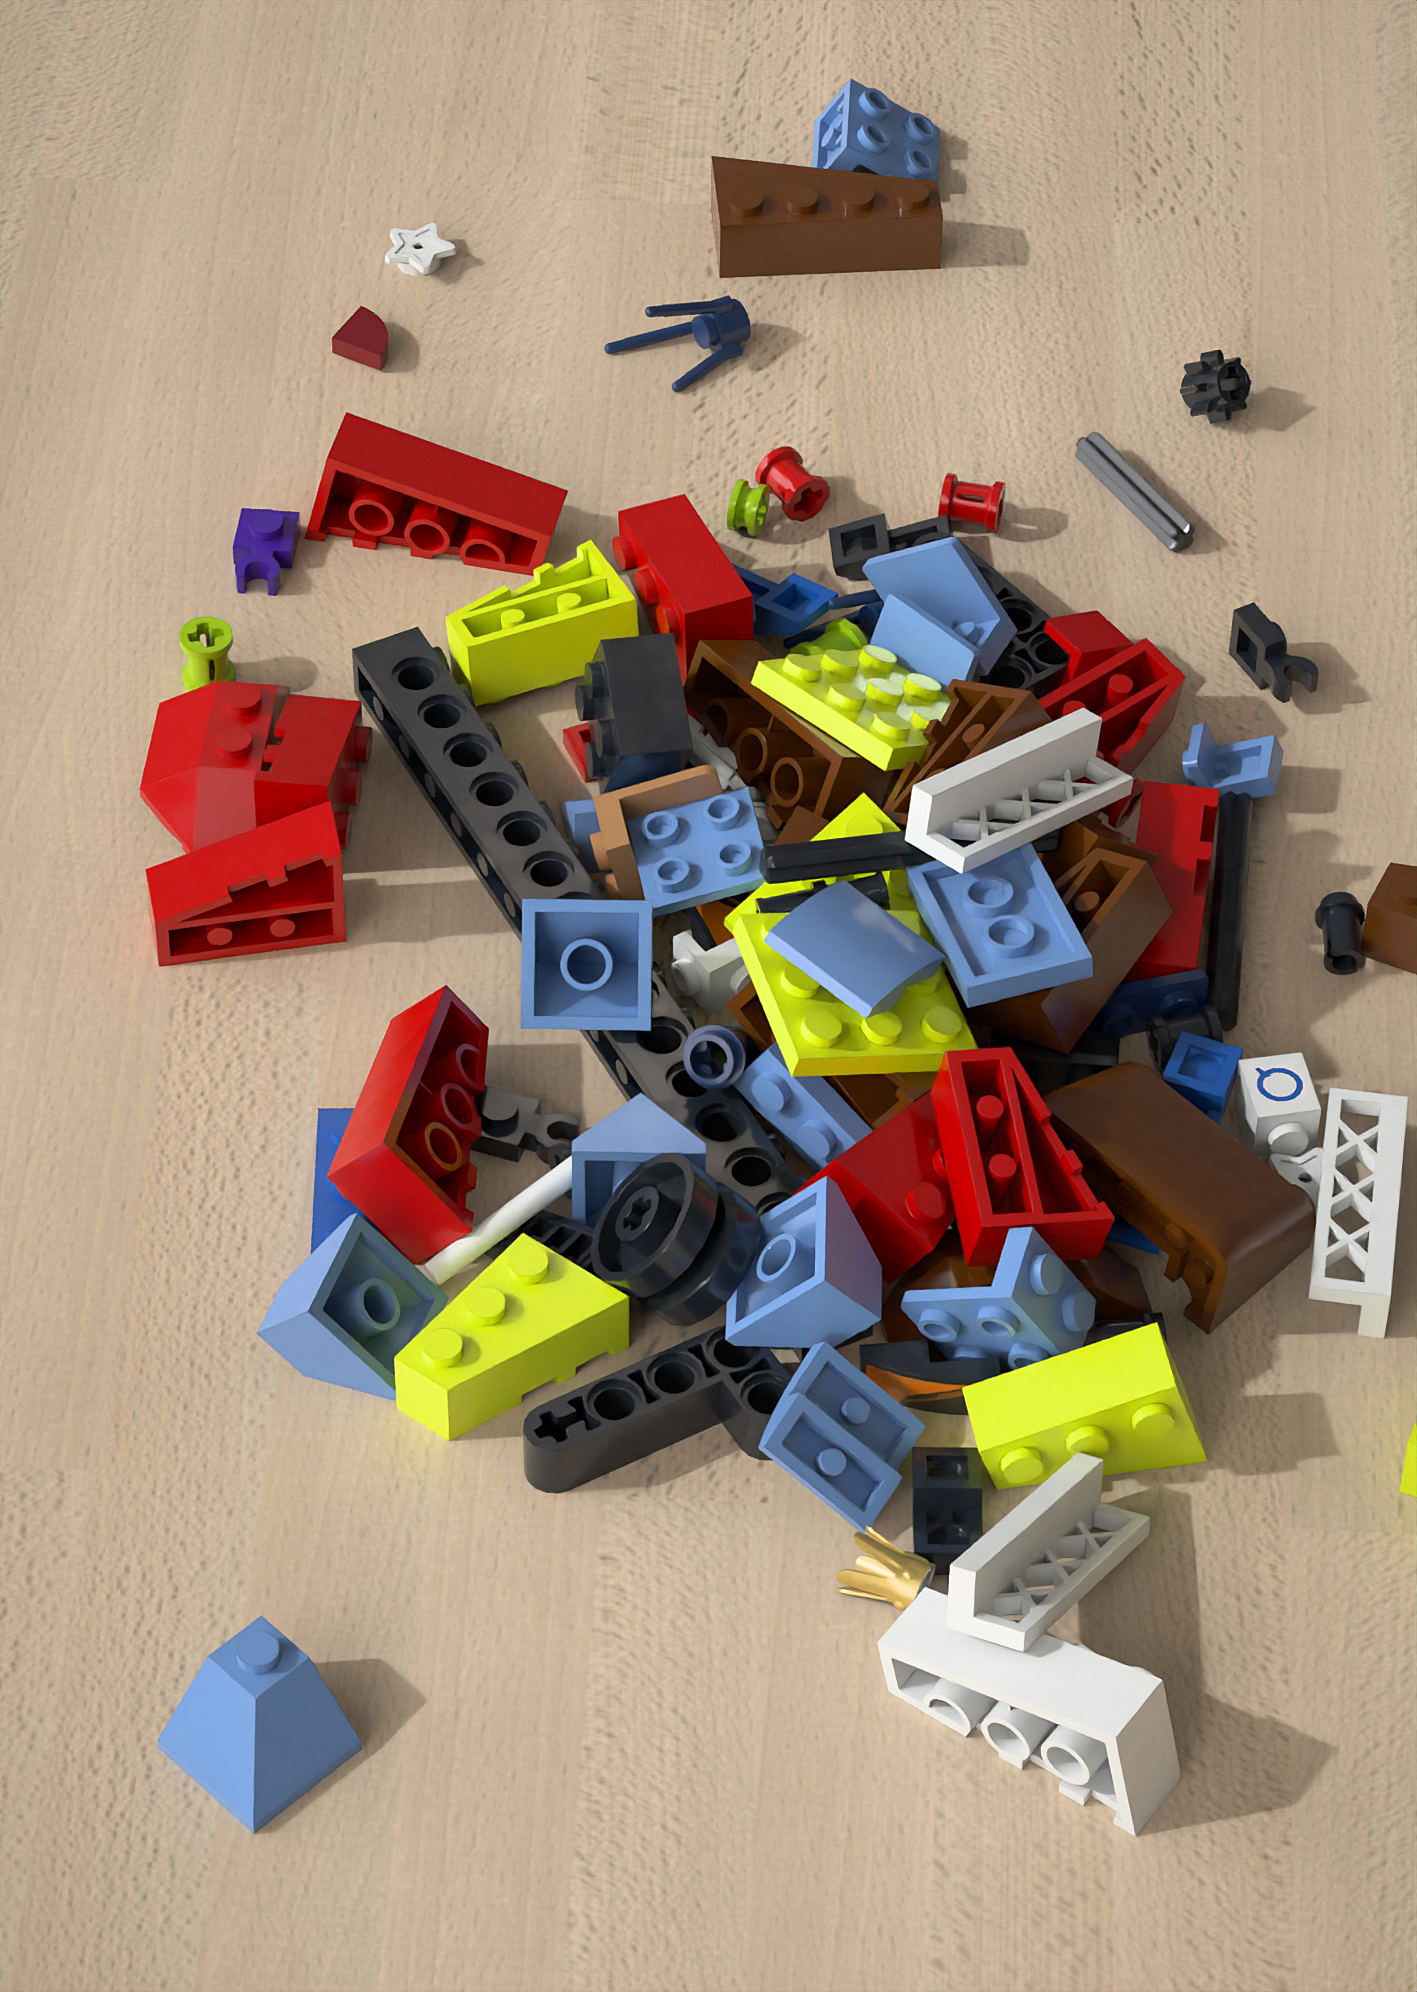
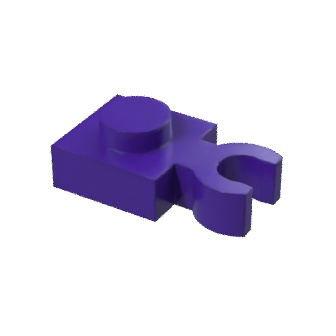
[233,508,301,596]

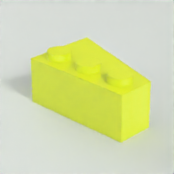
[446,540,639,706]
[394,1233,629,1441]
[962,1322,1208,1490]

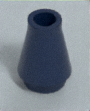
[683,1025,757,1090]

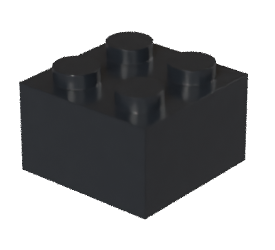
[575,633,693,795]

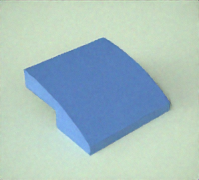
[763,880,945,1019]
[758,1341,926,1533]

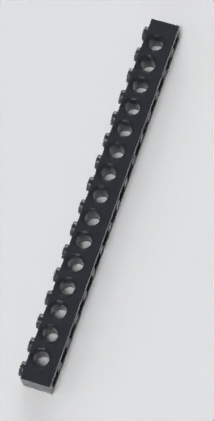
[352,627,873,1363]

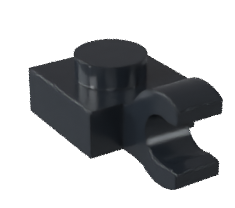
[1229,602,1319,703]

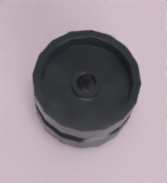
[590,1153,762,1326]

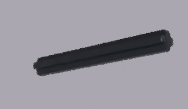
[1204,791,1254,1032]
[759,819,1060,884]

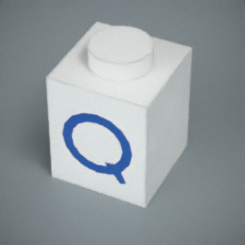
[1233,1052,1321,1160]

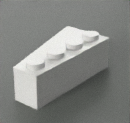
[877,1587,1182,1837]

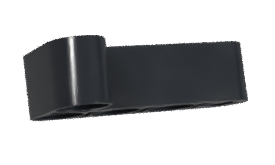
[912,532,1071,700]
[523,1325,792,1494]

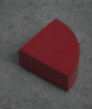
[332,306,389,371]

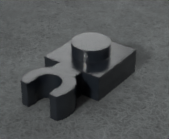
[470,1085,580,1165]

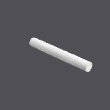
[423,1155,572,1287]

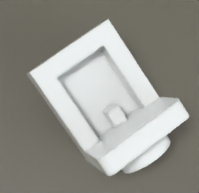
[670,931,752,1016]

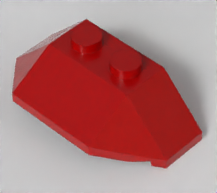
[140,681,290,854]

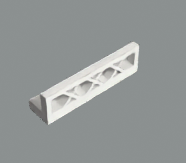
[905,708,1134,874]
[1308,1088,1408,1339]
[947,1452,1150,1652]

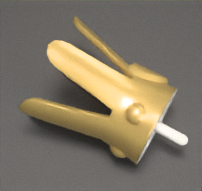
[836,1525,935,1610]

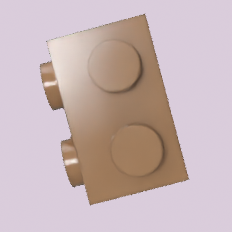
[590,765,723,927]

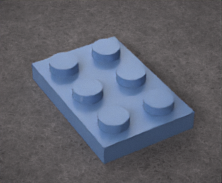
[906,842,1093,1008]

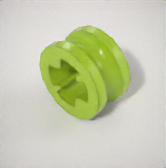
[727,479,770,536]

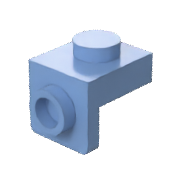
[1182,723,1284,806]

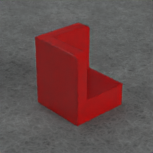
[1044,610,1134,688]

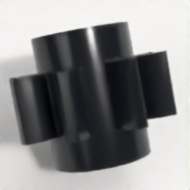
[1179,349,1252,424]

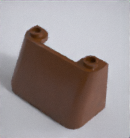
[1042,1061,1316,1335]

